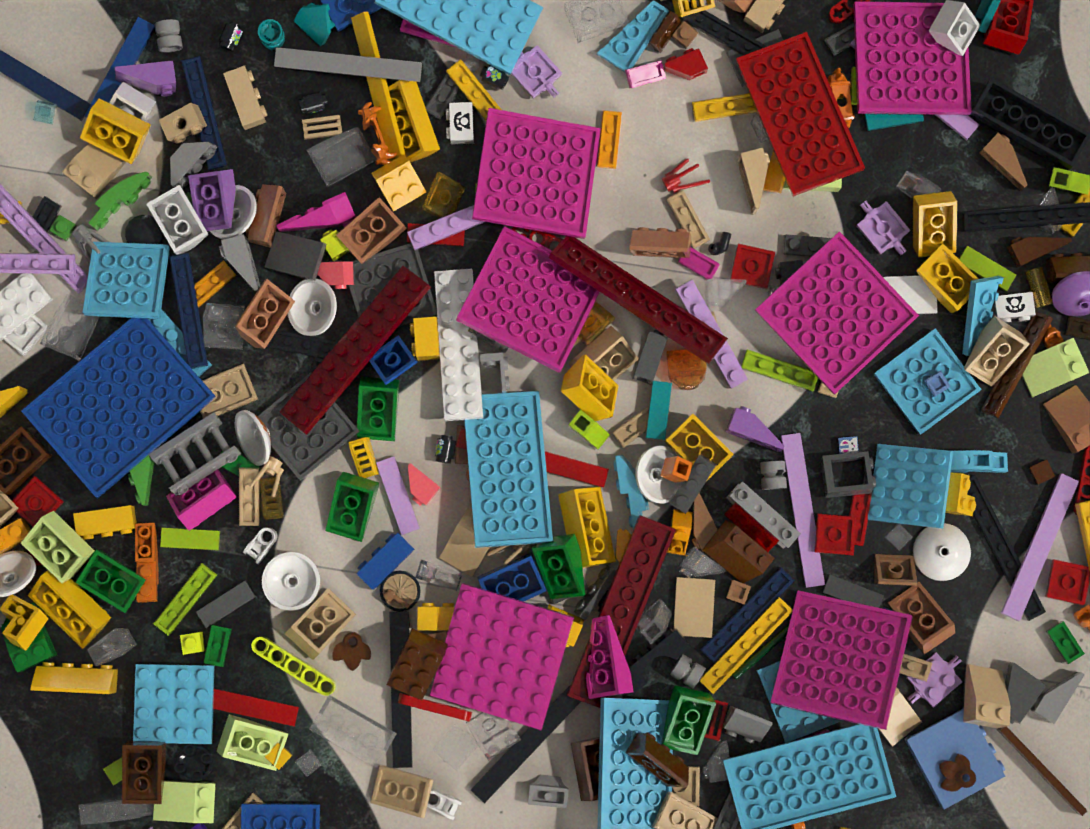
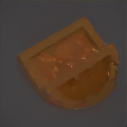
[666,349,707,390]

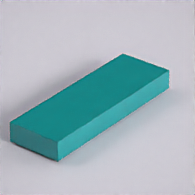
[864,114,924,131]
[646,381,672,440]

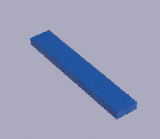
[84,17,155,118]

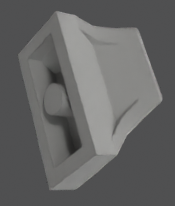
[528,775,569,808]

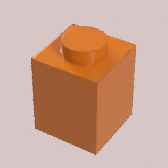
[660,456,693,483]

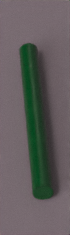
[732,624,789,680]

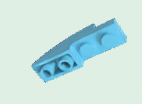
[951,450,1008,473]
[613,455,649,529]

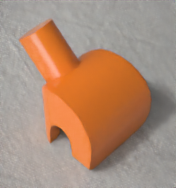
[1042,324,1064,348]
[1073,605,1090,632]

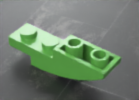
[89,172,152,231]

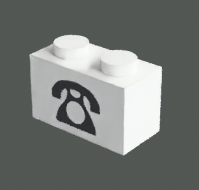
[446,102,474,144]
[992,292,1036,323]

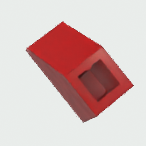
[663,48,708,80]

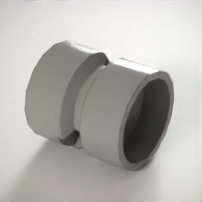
[154,19,183,52]
[760,461,787,490]
[669,654,706,689]

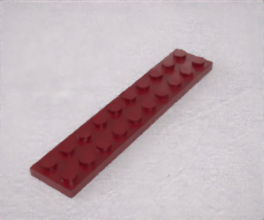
[549,236,728,364]
[279,266,431,435]
[567,515,676,708]

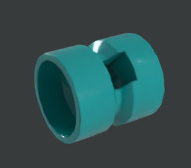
[258,19,285,50]

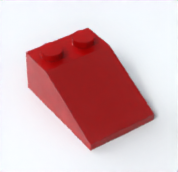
[983,0,1034,55]

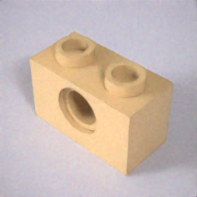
[159,103,207,143]

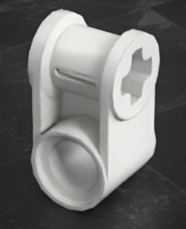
[243,528,277,564]
[427,789,462,820]

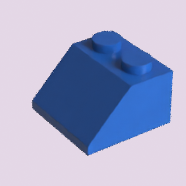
[370,335,418,385]

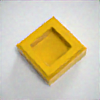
[265,743,292,770]

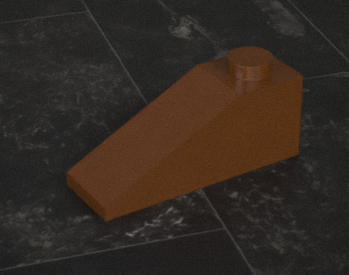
[1007,236,1072,268]

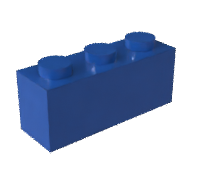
[356,533,415,590]

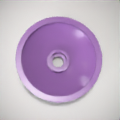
[1052,271,1090,316]

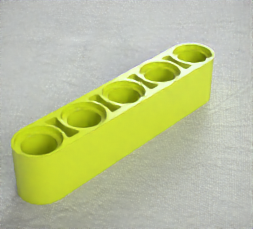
[251,637,336,696]

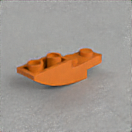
[135,523,159,603]

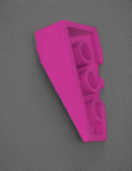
[276,192,356,232]
[586,615,634,699]

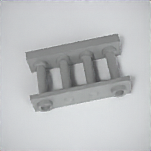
[149,412,241,496]
[726,482,801,549]

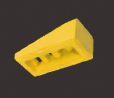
[672,0,715,17]
[348,437,379,478]

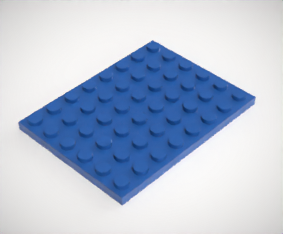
[21,318,216,499]

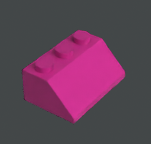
[166,469,236,531]

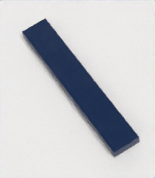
[0,50,90,121]
[182,56,227,171]
[170,253,208,369]
[700,567,795,663]

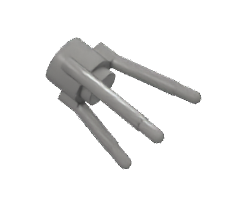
[72,224,109,264]

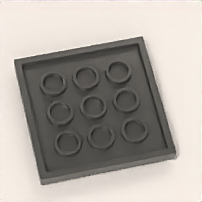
[349,243,437,328]
[257,373,360,481]

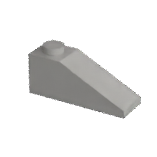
[1031,672,1085,724]

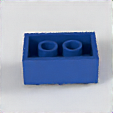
[477,553,547,602]

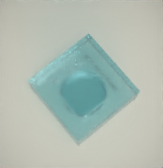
[33,100,57,124]

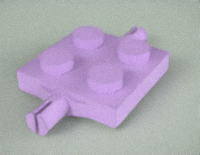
[511,45,562,99]
[856,201,910,256]
[907,652,962,707]

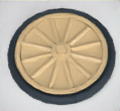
[380,571,421,612]

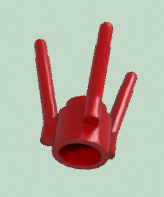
[662,159,710,193]

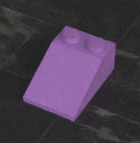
[115,61,176,96]
[188,169,236,231]
[725,406,784,452]

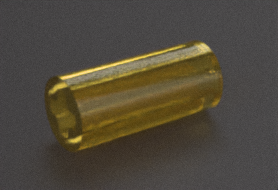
[1026,267,1053,309]

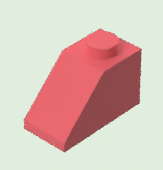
[317,262,354,289]
[408,463,441,506]

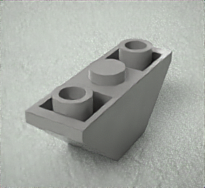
[170,142,217,188]

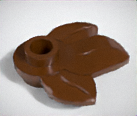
[332,632,371,671]
[939,754,976,792]

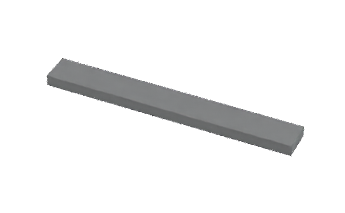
[274,47,422,82]

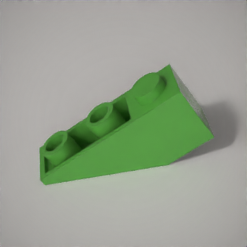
[128,455,154,506]

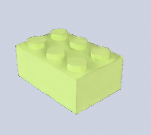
[21,511,94,583]

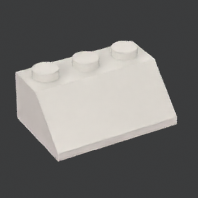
[146,185,209,255]

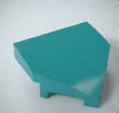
[974,0,1001,33]
[294,3,335,47]

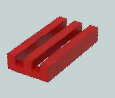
[704,700,728,741]

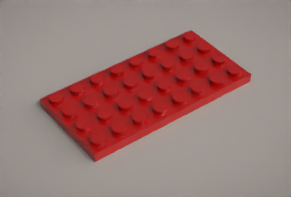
[736,32,865,197]

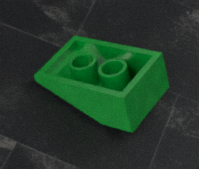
[357,377,400,441]
[325,472,380,542]
[532,534,585,599]
[76,550,146,613]
[1,603,57,672]
[662,686,716,755]

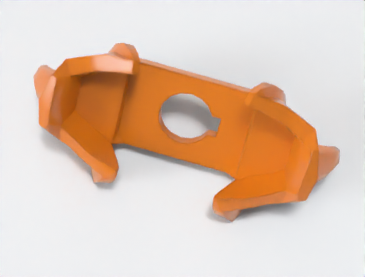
[827,68,855,128]
[358,102,397,165]

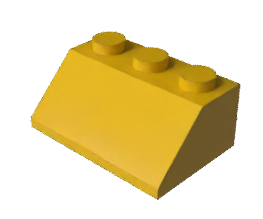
[561,354,619,421]

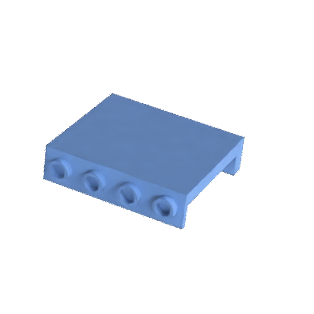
[904,706,1005,809]

